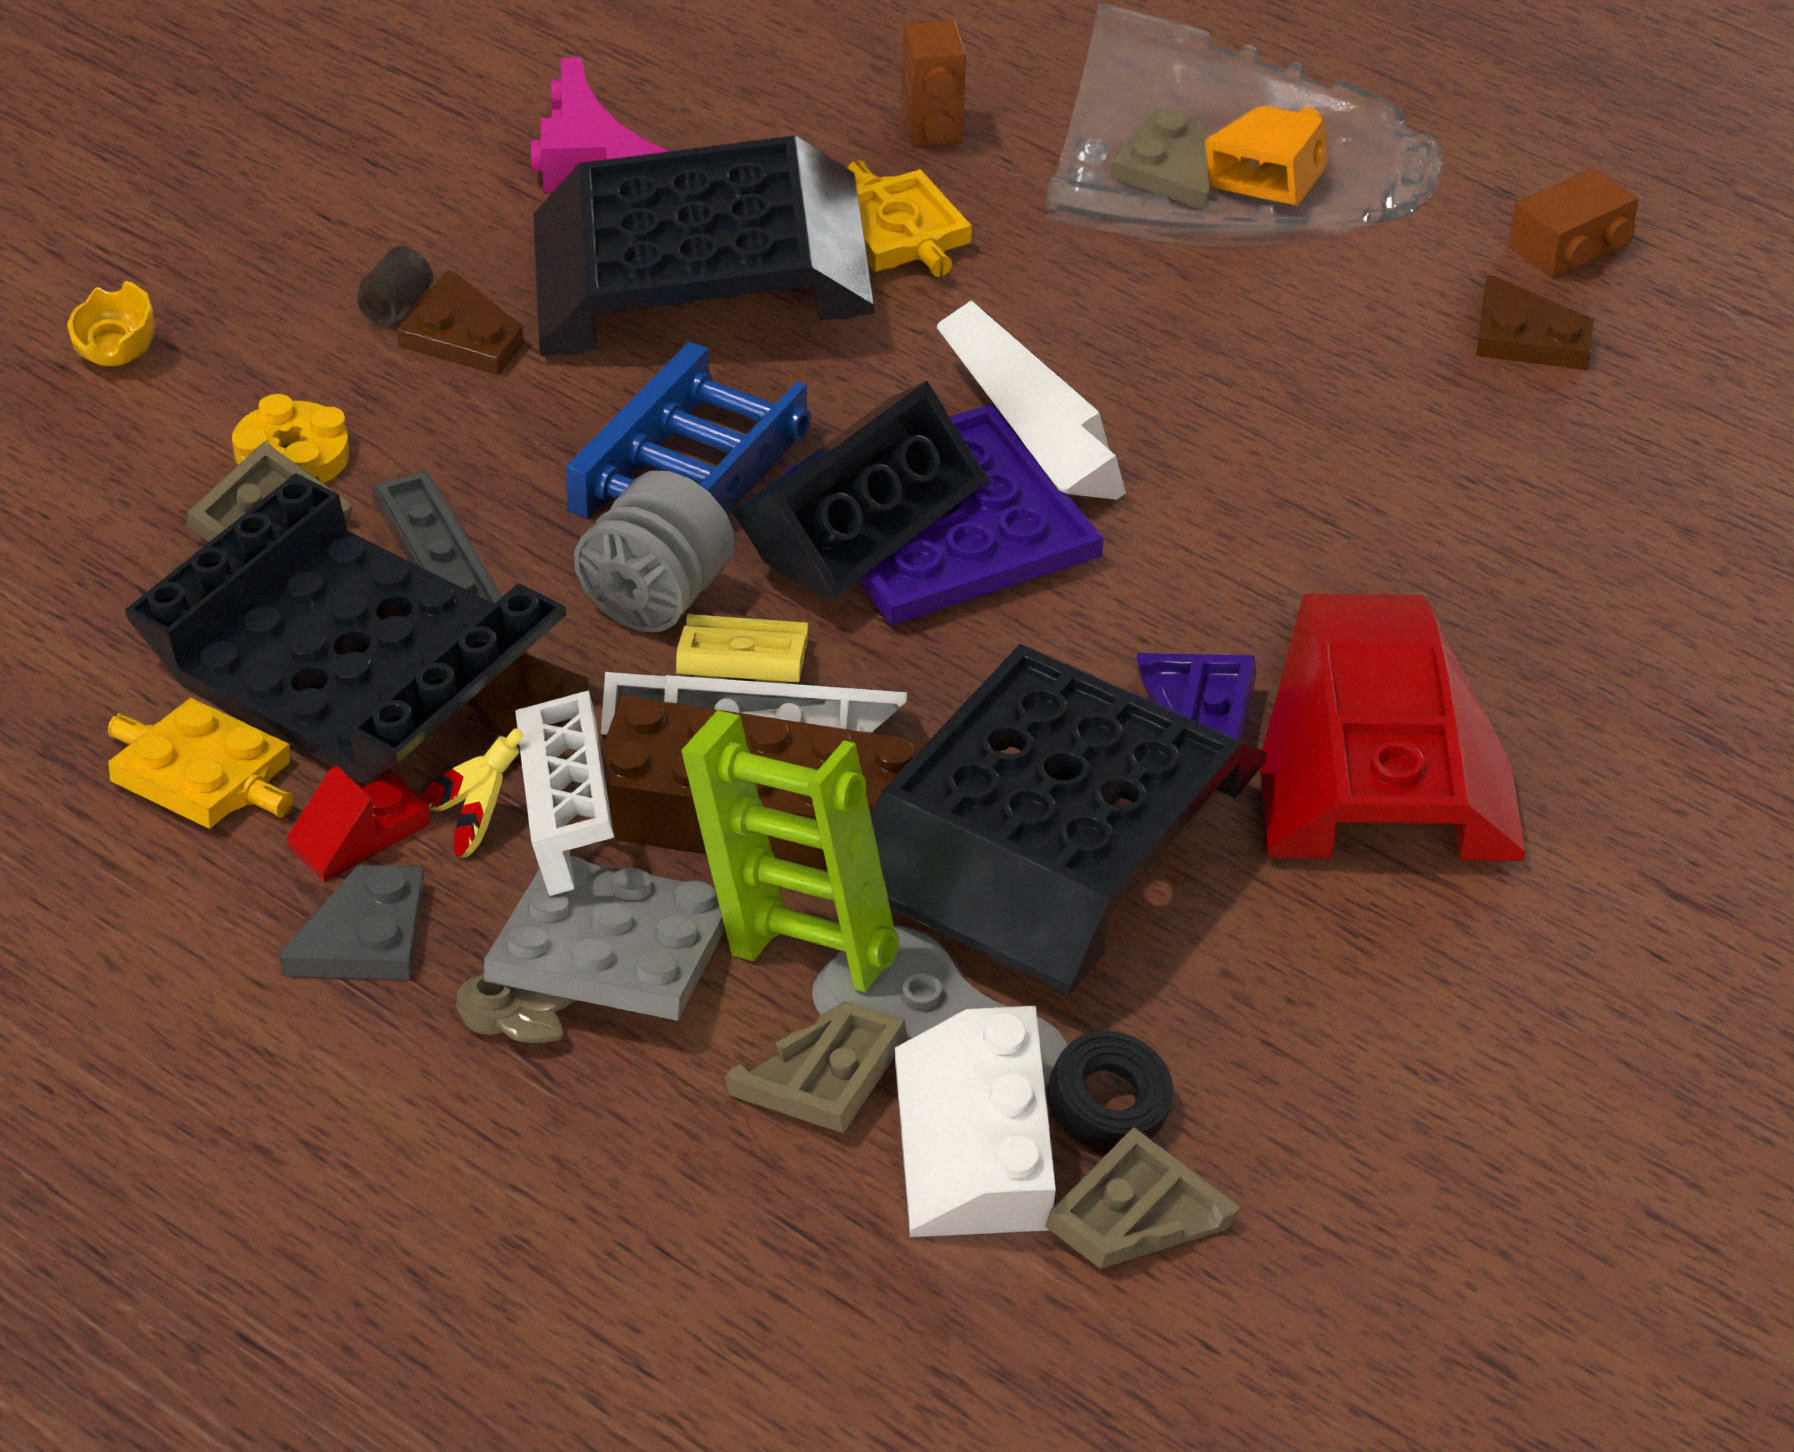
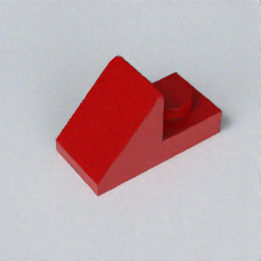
[287,765,430,882]

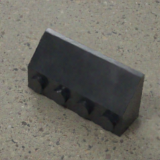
[733,381,989,600]

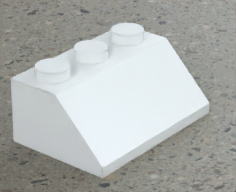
[895,1006,1056,1237]

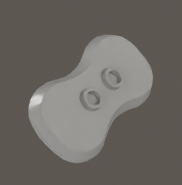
[812,926,1070,1115]

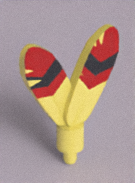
[421,728,523,858]

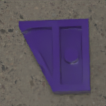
[1136,653,1257,741]

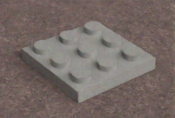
[484,856,725,1021]

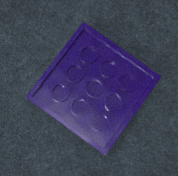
[785,404,1104,626]

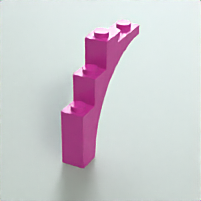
[531,57,669,193]

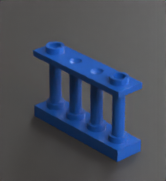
[565,341,811,519]

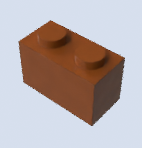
[901,20,966,147]
[1508,167,1639,279]

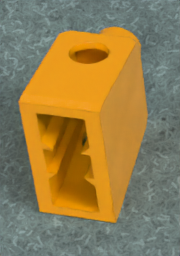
[1205,106,1328,206]

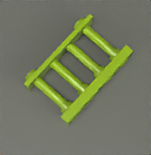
[681,710,899,993]

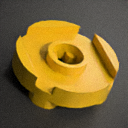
[232,394,350,483]

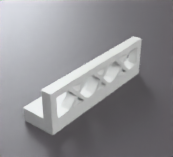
[515,690,614,896]

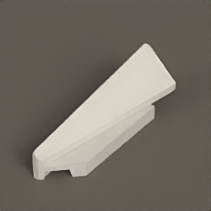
[937,301,1126,500]
[601,672,907,735]

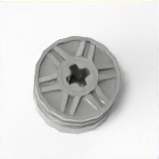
[574,471,735,632]

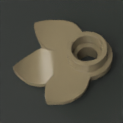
[456,972,578,1043]

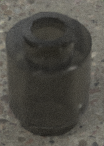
[357,246,433,325]

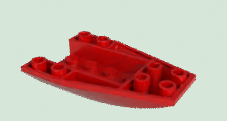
[1259,593,1526,861]

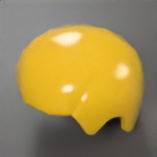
[67,281,155,367]

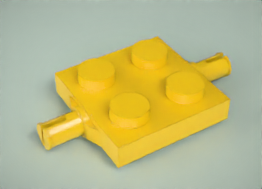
[847,160,972,277]
[107,697,294,829]

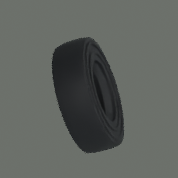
[1048,1031,1174,1151]

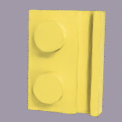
[676,614,808,684]

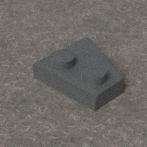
[280,865,425,980]

